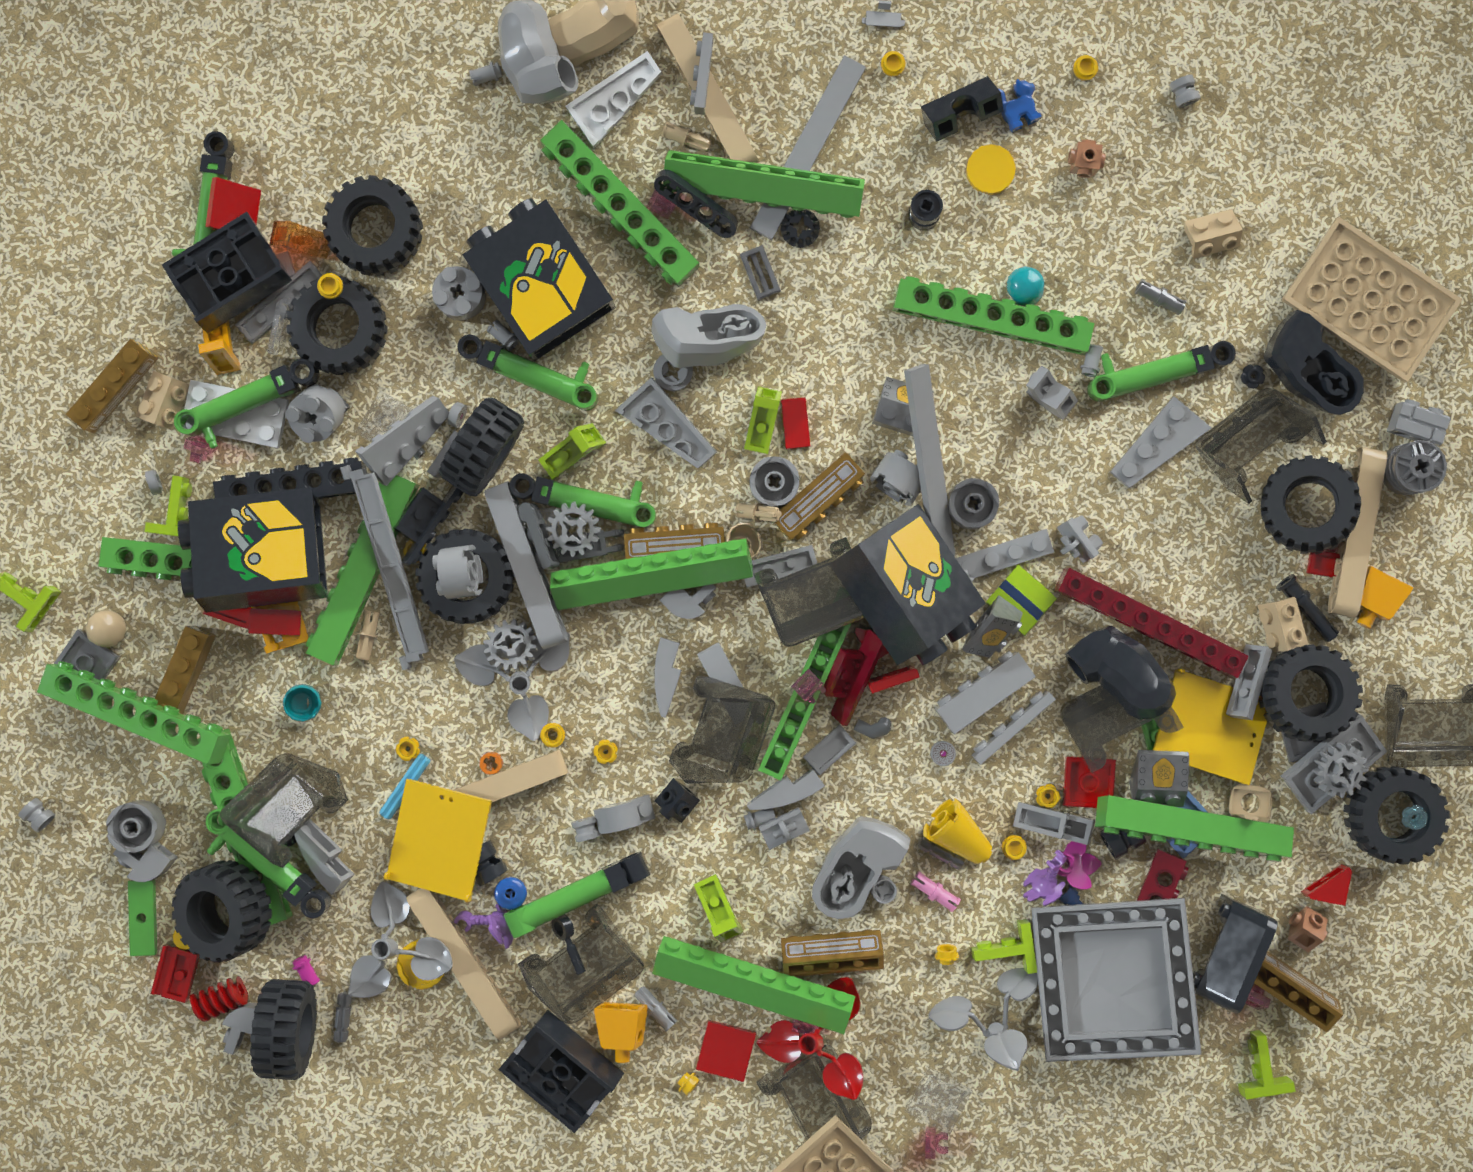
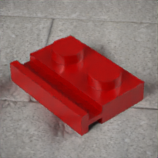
[150,944,200,1003]

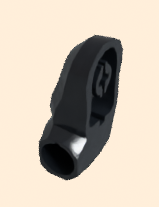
[1263,310,1364,415]
[1065,625,1176,719]

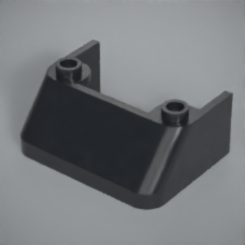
[1193,894,1278,1014]

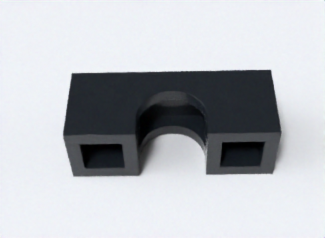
[920,76,1004,142]

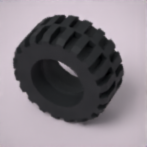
[322,175,423,276]
[286,276,388,375]
[439,398,525,496]
[1261,455,1361,555]
[415,529,515,624]
[1258,644,1363,742]
[1343,766,1450,865]
[172,860,272,963]
[250,979,317,1080]

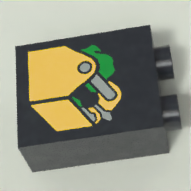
[462,198,616,362]
[178,487,328,613]
[829,504,986,666]

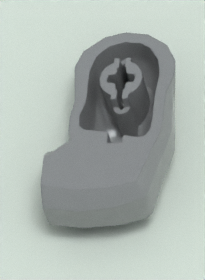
[498,0,578,104]
[651,304,767,369]
[812,816,911,919]

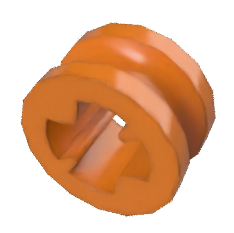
[479,752,503,775]

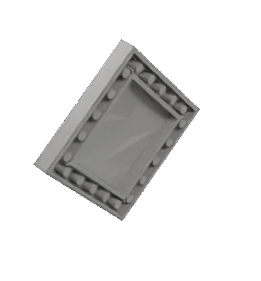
[1031,898,1202,1062]

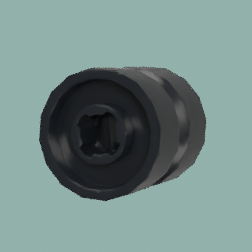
[908,189,943,231]
[1099,829,1147,860]
[475,840,508,887]

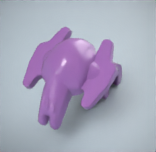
[1023,850,1067,906]
[454,904,513,949]

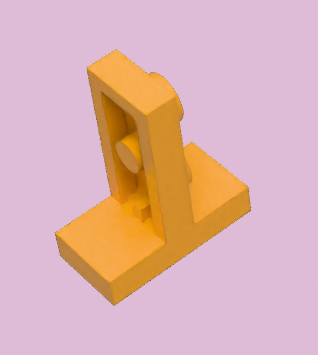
[198,321,241,375]

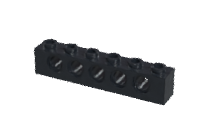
[213,457,367,499]

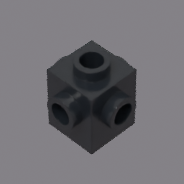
[655,778,700,823]

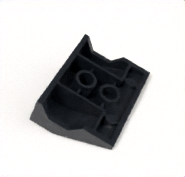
[162,212,292,334]
[498,1010,624,1133]

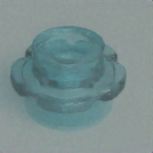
[1402,805,1427,830]

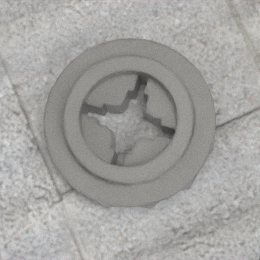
[653,354,693,391]

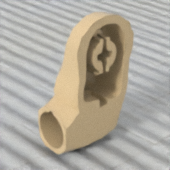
[548,0,639,67]

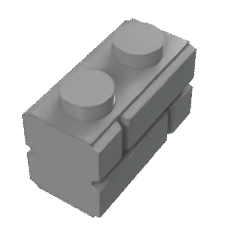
[1387,399,1451,446]

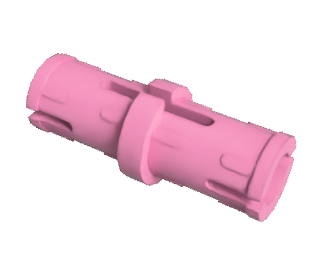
[910,871,961,912]

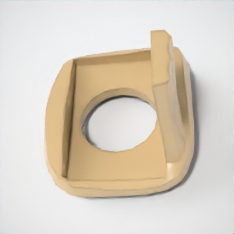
[1229,784,1272,823]

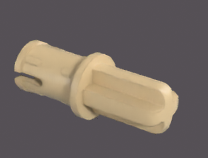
[662,121,711,152]
[735,503,782,523]
[355,610,381,660]

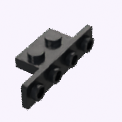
[393,485,463,566]

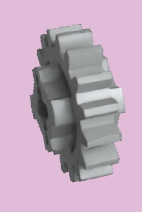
[546,502,601,557]
[483,619,538,674]
[1312,742,1369,798]

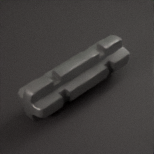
[918,836,965,870]
[333,992,352,1043]

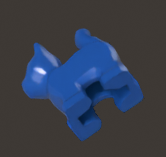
[998,79,1042,133]

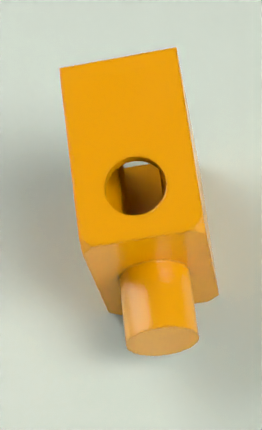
[1356,566,1414,629]
[594,1002,648,1063]

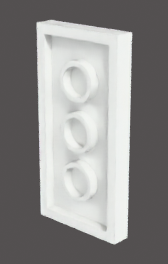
[184,380,289,448]

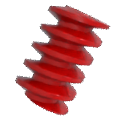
[189,976,249,1022]

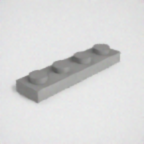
[956,529,1054,578]
[971,691,1056,765]

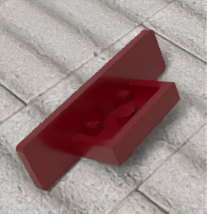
[821,630,884,726]

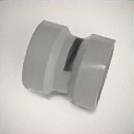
[1169,74,1201,108]
[18,798,56,833]
[870,875,897,904]

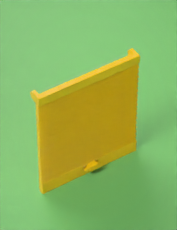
[1153,668,1267,785]
[384,779,492,903]

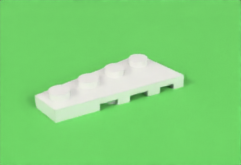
[566,51,662,149]

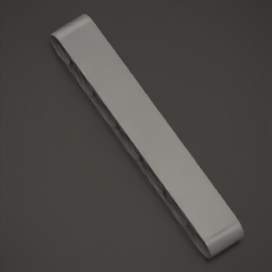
[484,481,568,650]

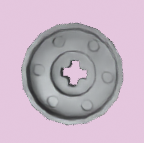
[1383,440,1447,496]

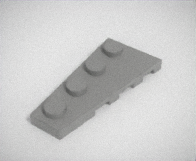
[615,377,717,468]
[355,396,449,486]
[1109,396,1212,488]

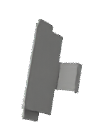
[862,0,905,27]

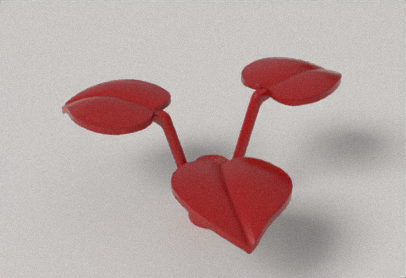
[756,977,863,1100]

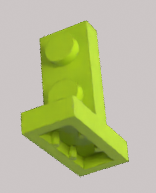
[744,386,782,454]
[538,423,606,480]
[144,475,192,536]
[0,572,61,632]
[693,874,743,943]
[971,919,1037,974]
[1238,1030,1296,1100]

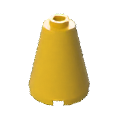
[923,798,992,864]

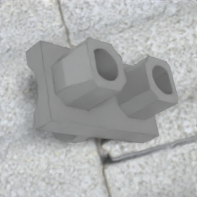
[1057,515,1103,563]
[758,807,810,850]

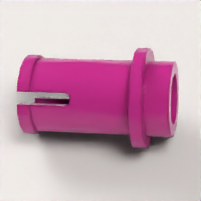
[292,954,320,985]

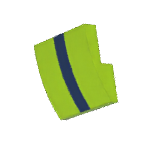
[986,565,1057,636]

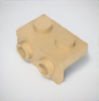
[1184,209,1243,259]
[136,371,189,430]
[1257,597,1308,652]

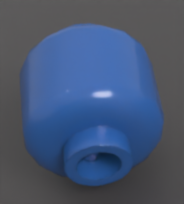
[494,877,527,910]

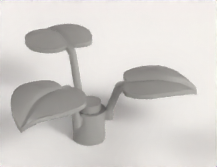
[454,632,570,741]
[348,882,453,998]
[929,968,1038,1071]

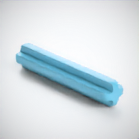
[379,754,430,820]

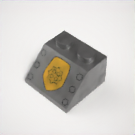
[872,377,934,436]
[962,595,1023,658]
[1129,750,1189,807]

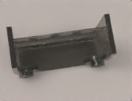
[1196,388,1327,504]

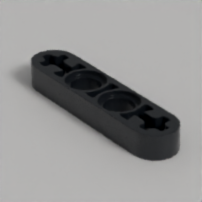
[654,169,738,238]

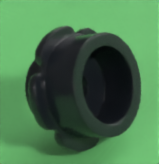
[1241,364,1265,389]

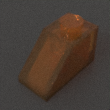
[269,221,329,259]

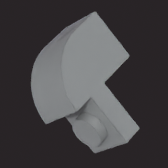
[1026,366,1078,420]
[660,584,716,619]
[593,794,655,834]
[113,842,178,882]
[222,1003,257,1055]

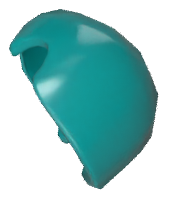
[1006,266,1045,306]
[283,684,322,722]

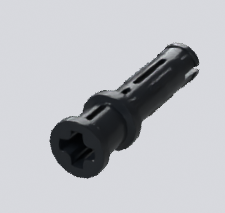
[1276,574,1339,642]

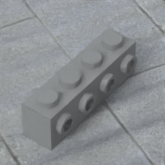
[934,651,1036,734]

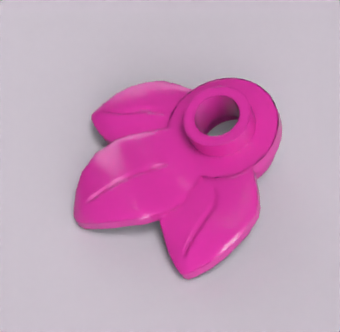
[1053,841,1102,890]

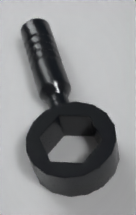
[551,914,586,975]

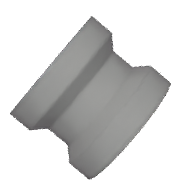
[571,816,600,842]

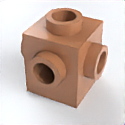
[1068,139,1106,178]
[1287,906,1328,953]

